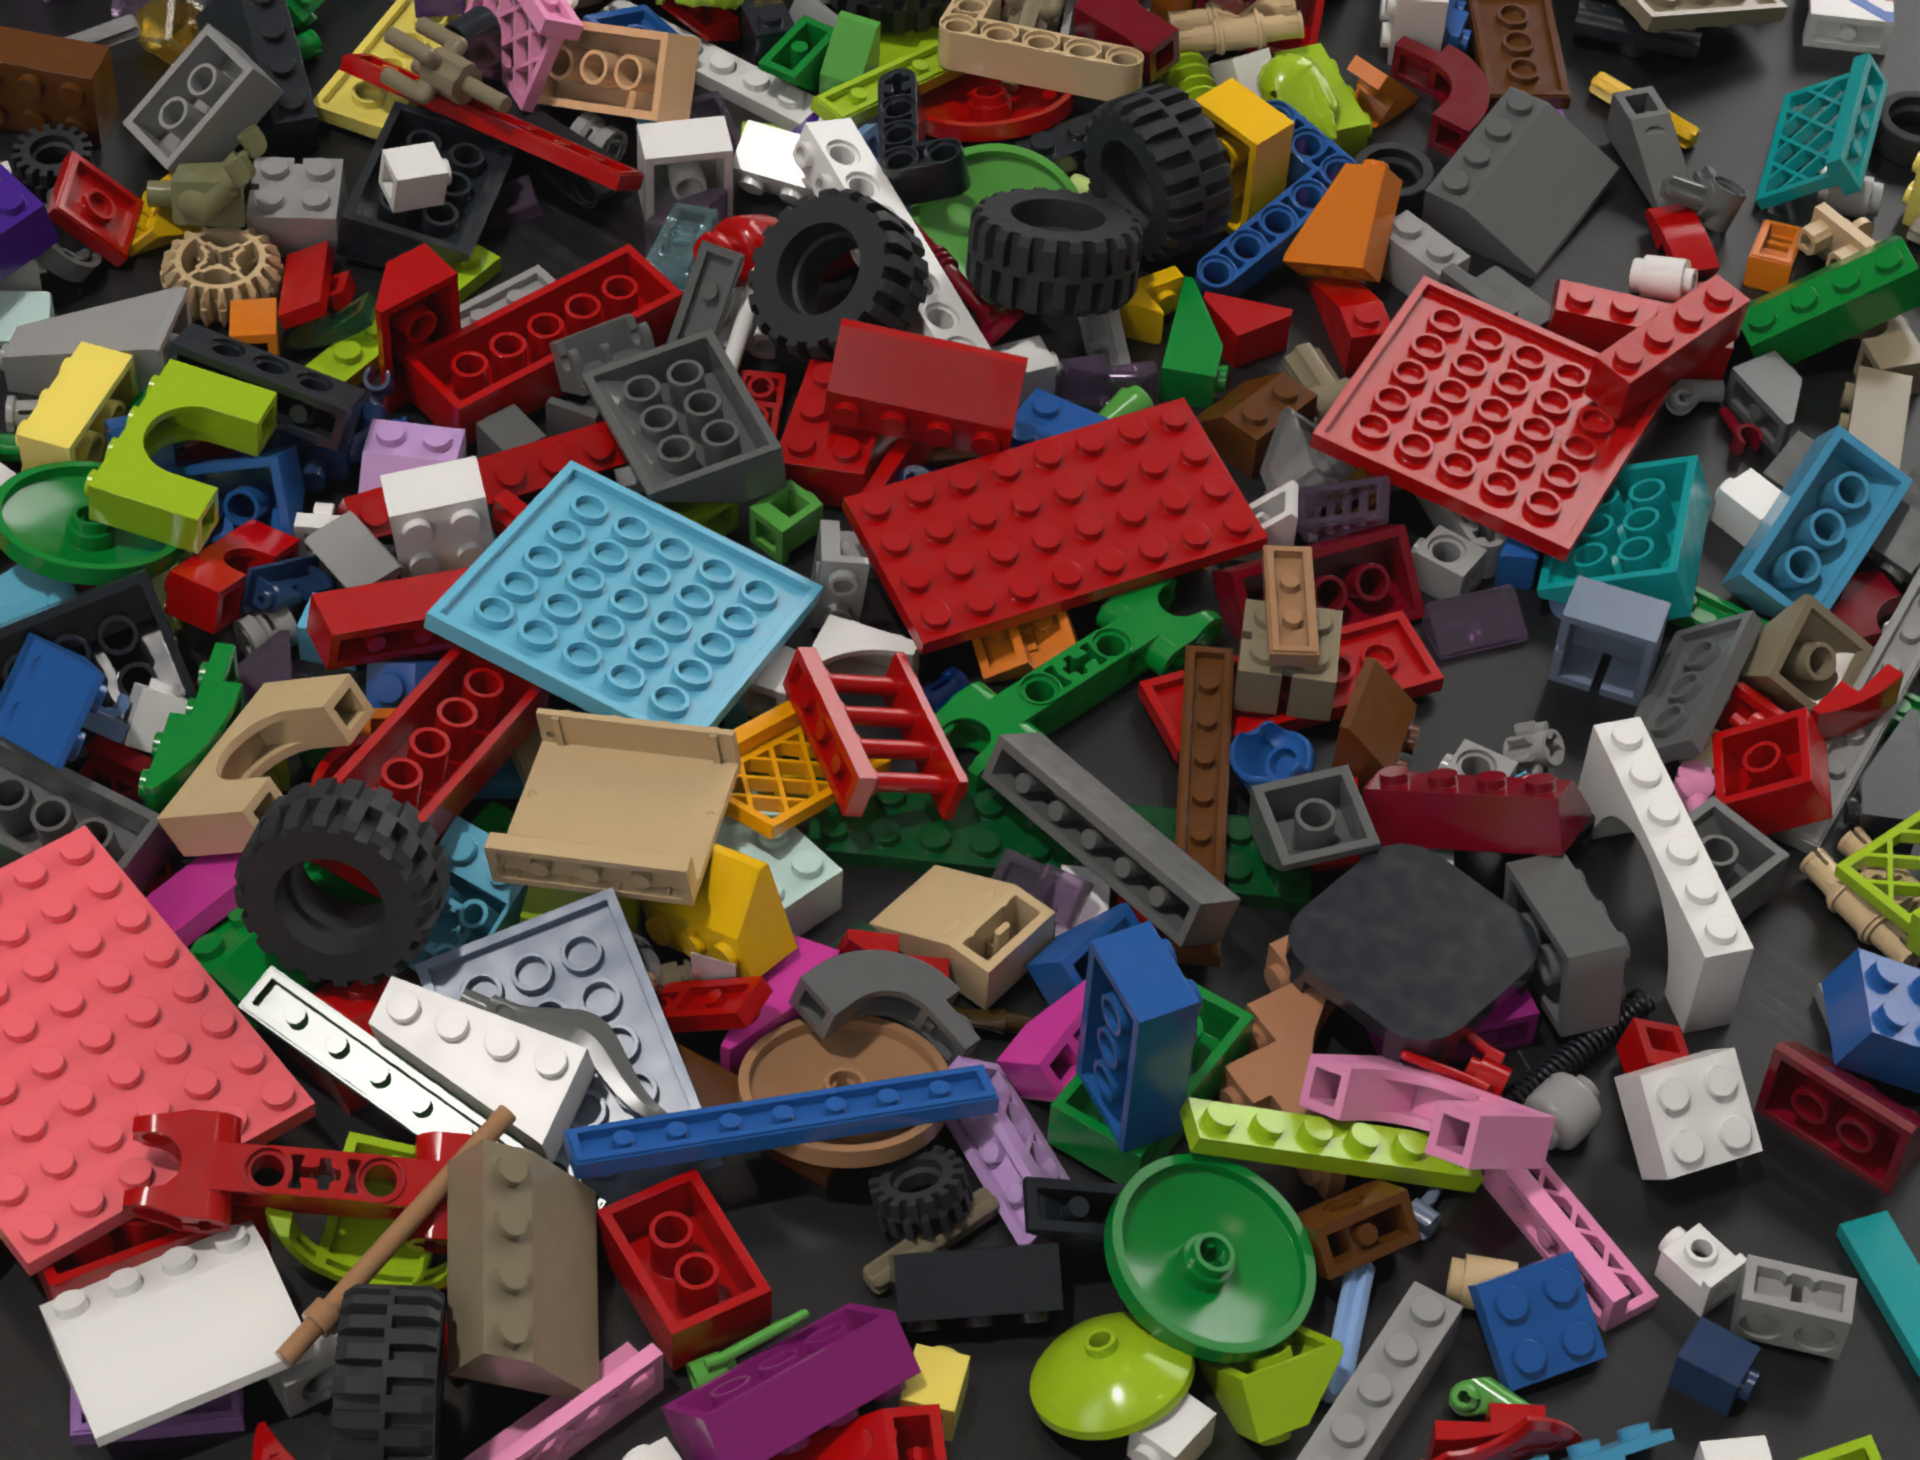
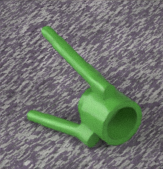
[686,1309,810,1389]

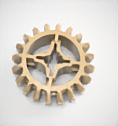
[160,226,284,328]

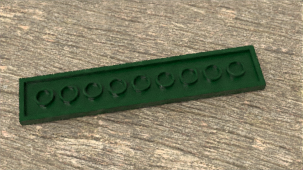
[808,777,1312,912]

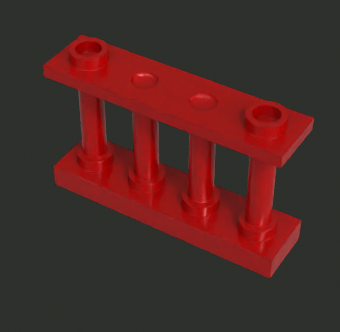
[782,646,968,820]

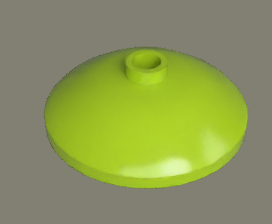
[1030,1312,1195,1440]

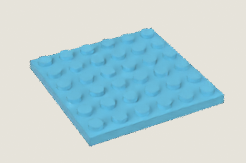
[423,460,824,727]

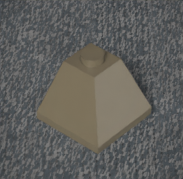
[1738,594,1873,715]

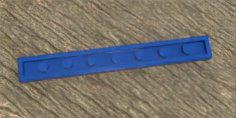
[563,1064,999,1180]

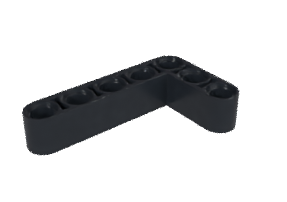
[442,5,619,209]

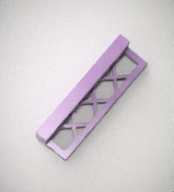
[946,1056,1070,1245]

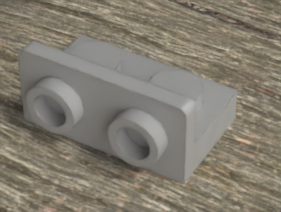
[810,519,870,629]

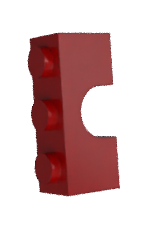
[164,519,301,634]

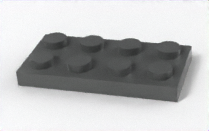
[1633,610,1763,764]

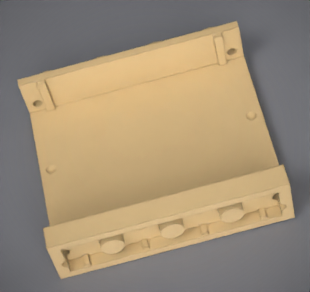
[484,708,742,906]

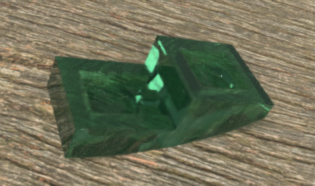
[280,291,377,350]

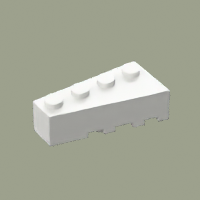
[368,976,596,1163]

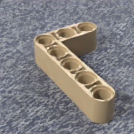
[937,0,1144,101]

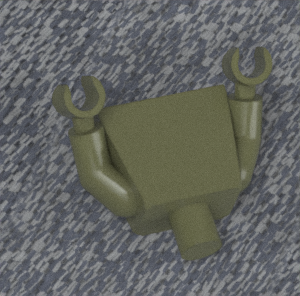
[147,124,267,228]

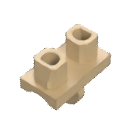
[1797,202,1877,266]

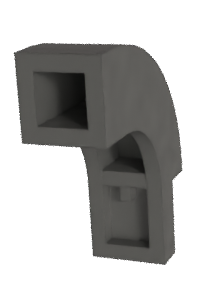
[789,950,981,1067]

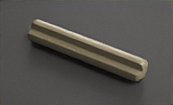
[863,1188,999,1294]

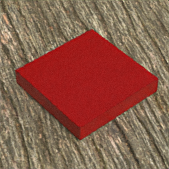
[47,151,144,267]

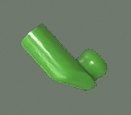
[1449,1377,1531,1417]

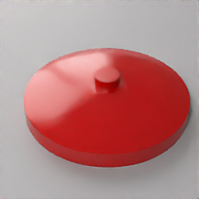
[921,73,1076,142]

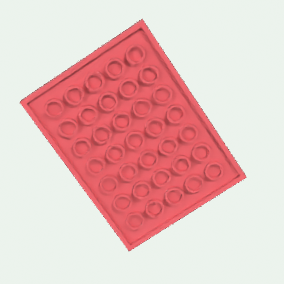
[0,825,316,1276]

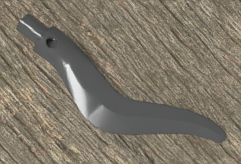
[459,988,667,1117]

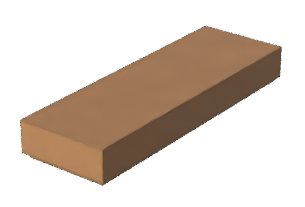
[1262,545,1320,667]

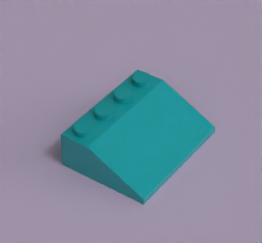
[1537,455,1711,620]

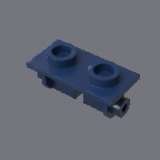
[240,553,337,614]

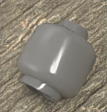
[1524,1072,1602,1150]

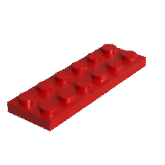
[1138,610,1444,764]

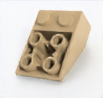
[868,865,1055,1009]

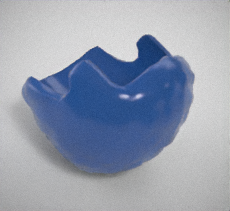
[1230,721,1316,794]

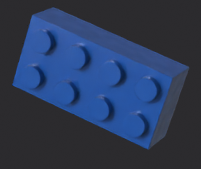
[1076,920,1202,1153]

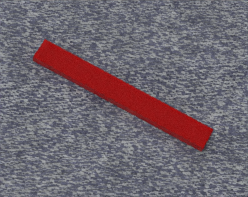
[339,54,644,191]

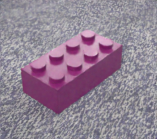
[661,1302,921,1460]

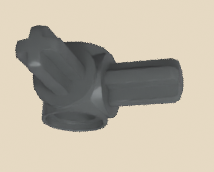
[1660,166,1748,233]

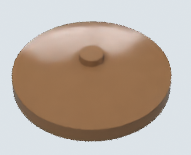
[738,1016,949,1168]

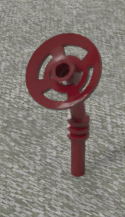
[913,219,1025,346]

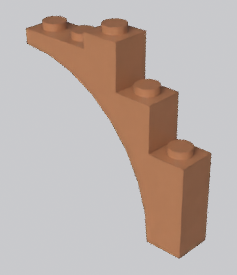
[1218,935,1347,1201]

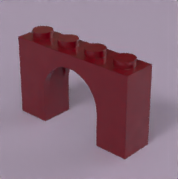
[1073,0,1257,84]

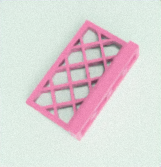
[464,0,584,113]

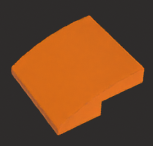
[972,610,1078,683]

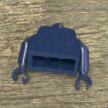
[264,366,395,492]

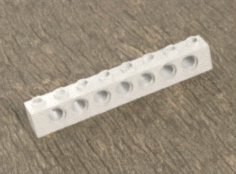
[792,118,992,350]

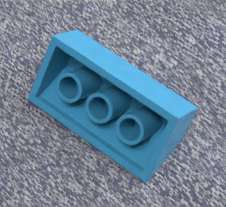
[1720,425,1914,618]

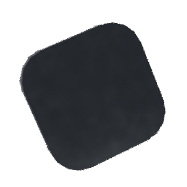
[1285,843,1539,1063]

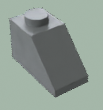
[1723,351,1802,456]

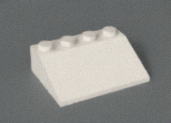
[39,1220,315,1448]

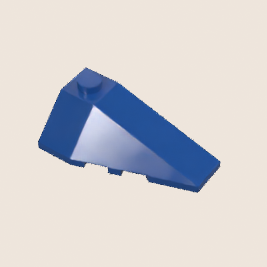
[160,445,305,545]

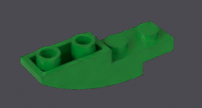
[138,642,245,814]

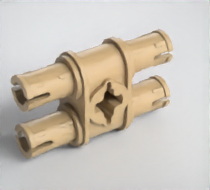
[1167,0,1304,56]
[1799,827,1920,967]

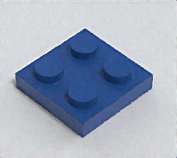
[1468,1251,1608,1391]

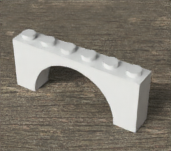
[1578,717,1754,1033]

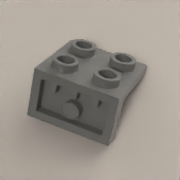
[1439,262,1551,328]

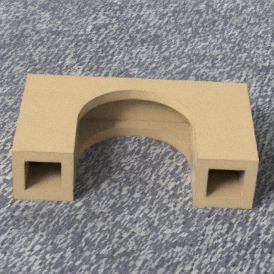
[157,673,376,857]

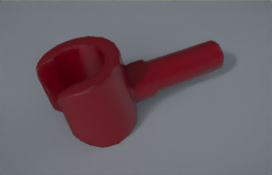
[1719,407,1763,455]

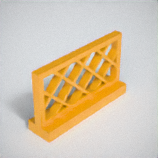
[725,700,892,839]

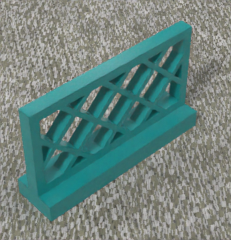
[1755,52,1889,210]

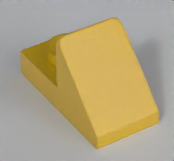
[1119,265,1184,344]

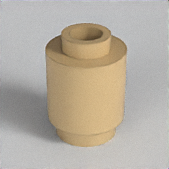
[1446,1254,1518,1311]

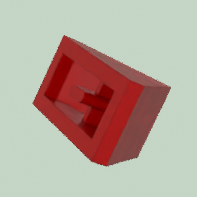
[1203,291,1293,369]

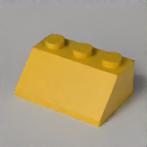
[640,843,798,977]

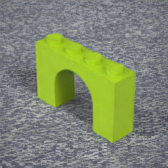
[84,359,277,554]

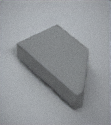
[1078,309,1135,384]

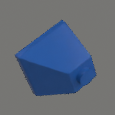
[1025,902,1140,1006]

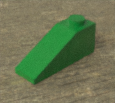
[1158,276,1229,409]

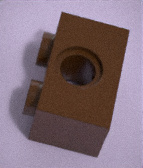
[1296,1179,1422,1280]

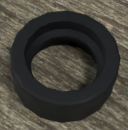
[1873,91,1920,167]
[1354,142,1434,217]

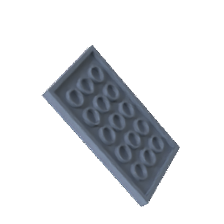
[414,887,726,1205]

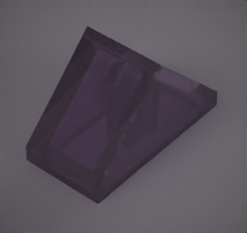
[238,630,294,706]

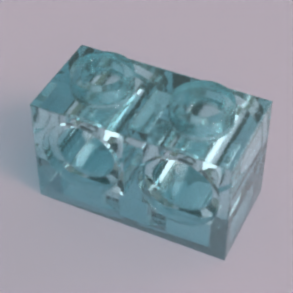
[646,202,719,293]

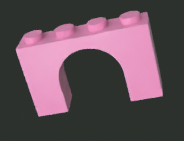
[1298,1054,1556,1169]

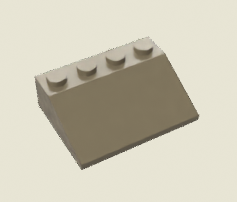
[447,1139,599,1400]

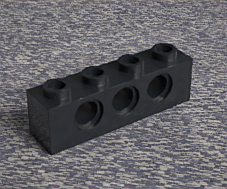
[165,322,367,452]

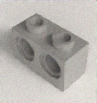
[1730,1254,1857,1360]

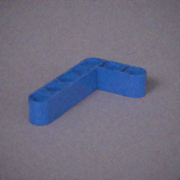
[1195,99,1357,298]

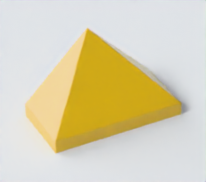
[129,172,201,257]

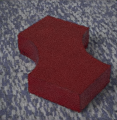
[1830,568,1902,647]

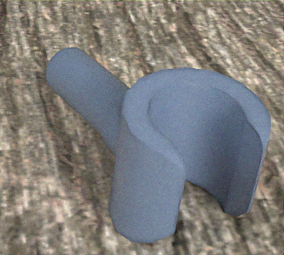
[1411,1186,1444,1241]

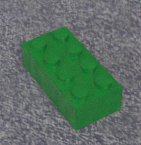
[1047,978,1254,1184]

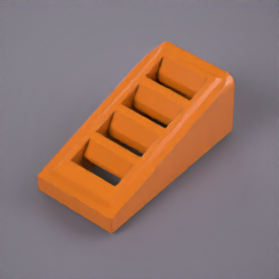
[1743,219,1802,292]

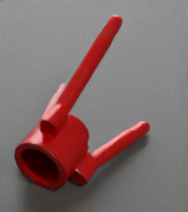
[1400,1030,1513,1096]

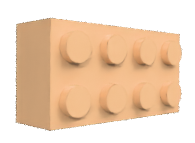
[526,21,700,122]

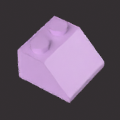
[358,418,467,493]

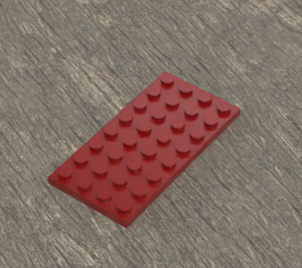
[842,397,1268,655]

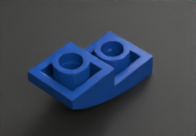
[1441,0,1473,54]

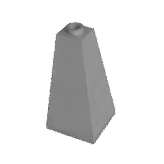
[0,286,192,396]

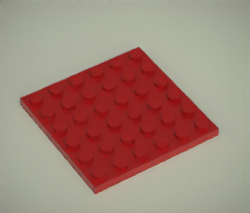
[1309,276,1672,562]

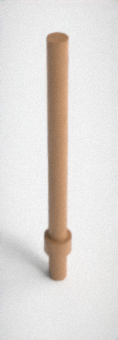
[275,1105,516,1368]

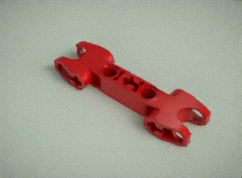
[123,1109,472,1254]

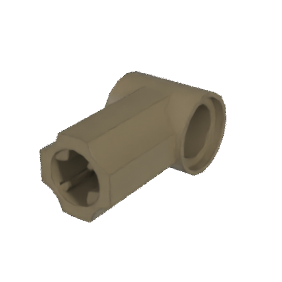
[1283,342,1350,428]

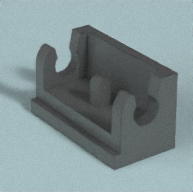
[549,314,655,396]

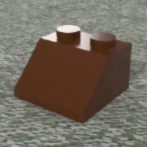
[1196,372,1318,479]
[1332,656,1421,801]

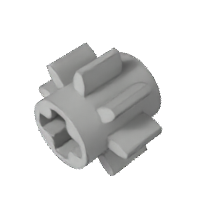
[1503,720,1565,775]

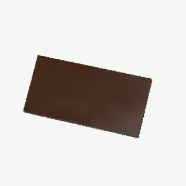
[1465,0,1571,109]

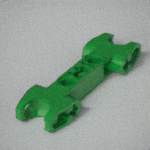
[935,578,1224,792]

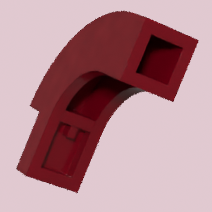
[1390,36,1490,158]

